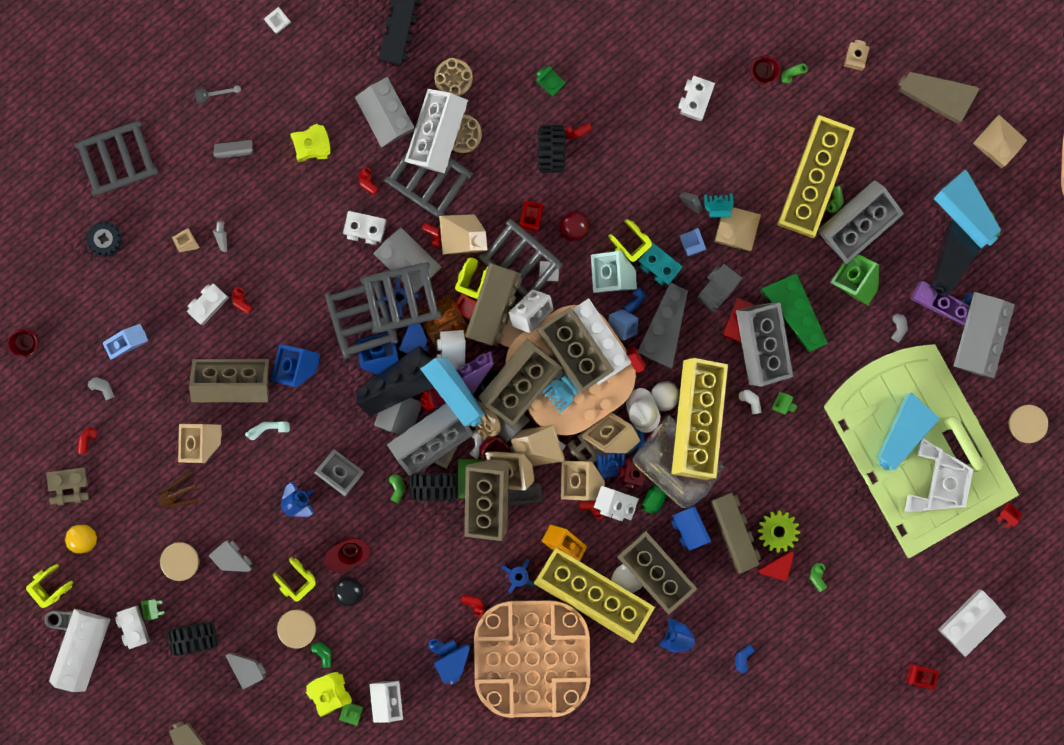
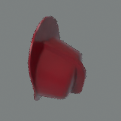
[324,536,370,572]

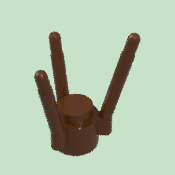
[157,471,198,508]

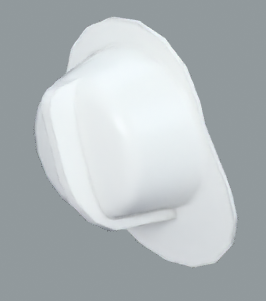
[626,388,660,433]

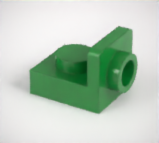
[536,66,566,97]

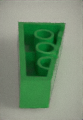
[760,273,828,352]

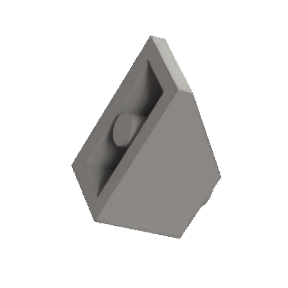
[225,652,266,689]

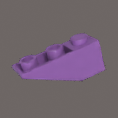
[910,281,970,325]
[456,351,493,395]

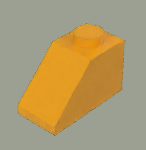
[542,525,587,562]

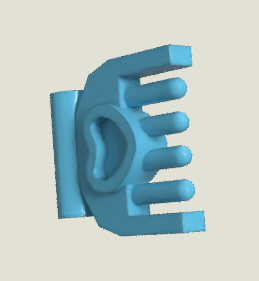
[541,374,578,413]

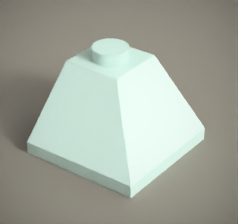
[591,251,637,293]

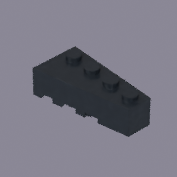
[379,0,421,67]
[356,346,434,416]

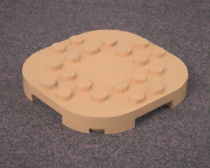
[505,305,636,436]
[474,600,590,718]

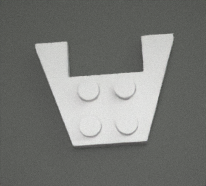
[904,438,974,512]

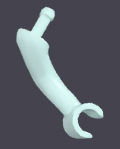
[245,422,290,440]

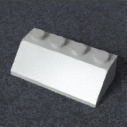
[405,89,468,173]
[572,299,631,385]
[49,609,110,692]

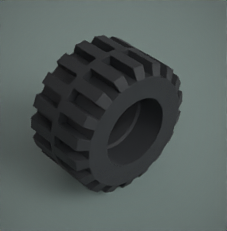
[538,125,565,173]
[410,473,458,501]
[167,621,219,656]

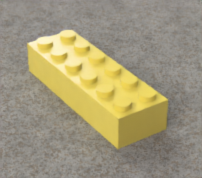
[777,115,855,238]
[671,358,728,480]
[534,548,655,643]

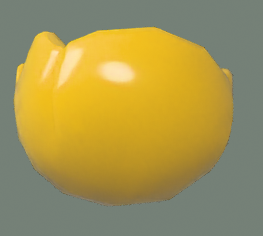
[65,525,97,553]

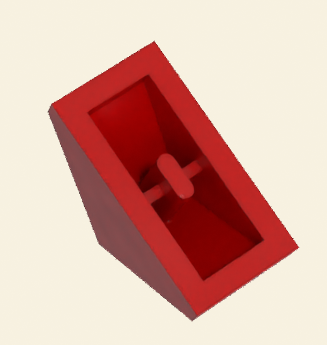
[519,200,543,233]
[757,551,794,581]
[905,663,940,690]

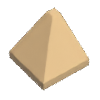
[172,228,200,252]

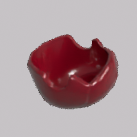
[750,55,781,84]
[559,211,590,242]
[7,328,39,357]
[479,436,510,461]

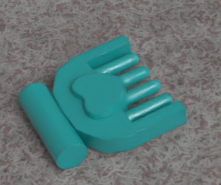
[704,194,734,218]

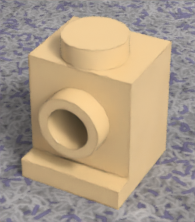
[844,40,869,71]

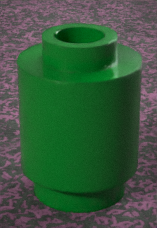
[641,485,667,515]

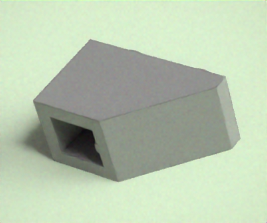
[209,540,253,572]

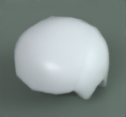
[651,381,680,411]

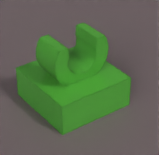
[772,392,797,415]
[141,599,164,620]
[339,703,363,726]

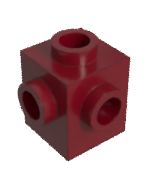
[618,459,647,490]

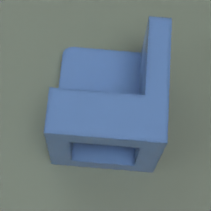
[680,228,706,257]
[608,309,639,341]

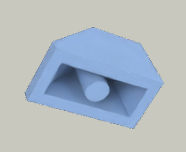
[103,324,148,360]

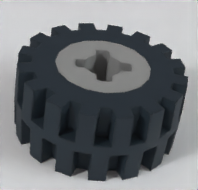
[86,222,122,257]

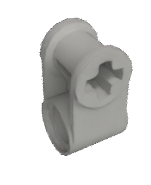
[44,610,73,631]

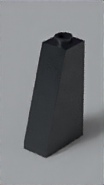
[930,219,981,298]

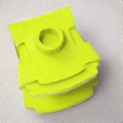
[290,124,330,162]
[608,219,652,262]
[455,258,488,299]
[273,557,315,602]
[26,564,73,608]
[306,672,352,717]

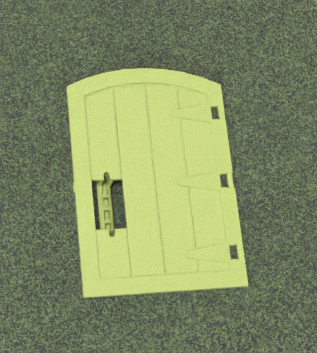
[824,345,1019,558]

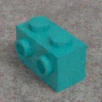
[638,243,682,286]

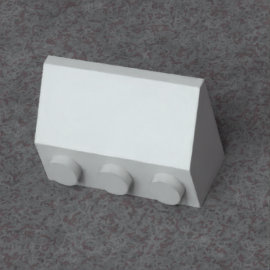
[938,589,1006,657]

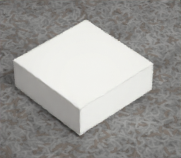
[264,7,291,35]

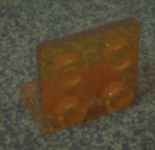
[418,295,468,349]

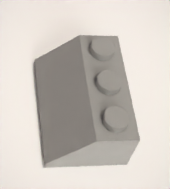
[355,77,415,148]
[373,228,442,294]

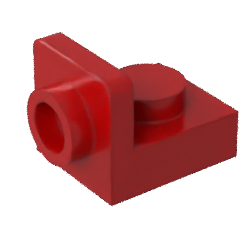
[452,293,476,320]
[420,388,446,412]

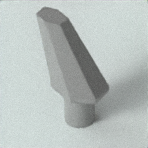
[213,221,227,252]

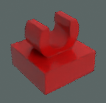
[997,502,1022,528]

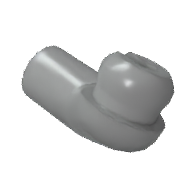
[891,314,908,343]
[88,377,114,400]

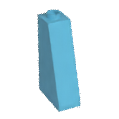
[934,170,1001,249]
[421,358,485,427]
[876,393,940,471]

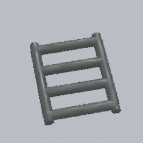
[74,120,159,196]
[384,151,473,219]
[478,219,563,297]
[360,262,442,334]
[325,281,398,359]

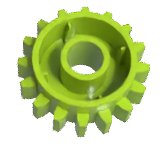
[757,510,800,553]

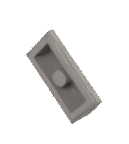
[214,140,254,159]

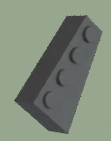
[696,264,742,313]
[638,283,688,369]

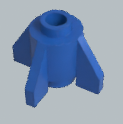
[380,278,419,317]
[281,481,315,517]
[502,559,536,594]
[659,618,695,653]

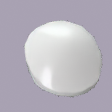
[611,564,643,593]

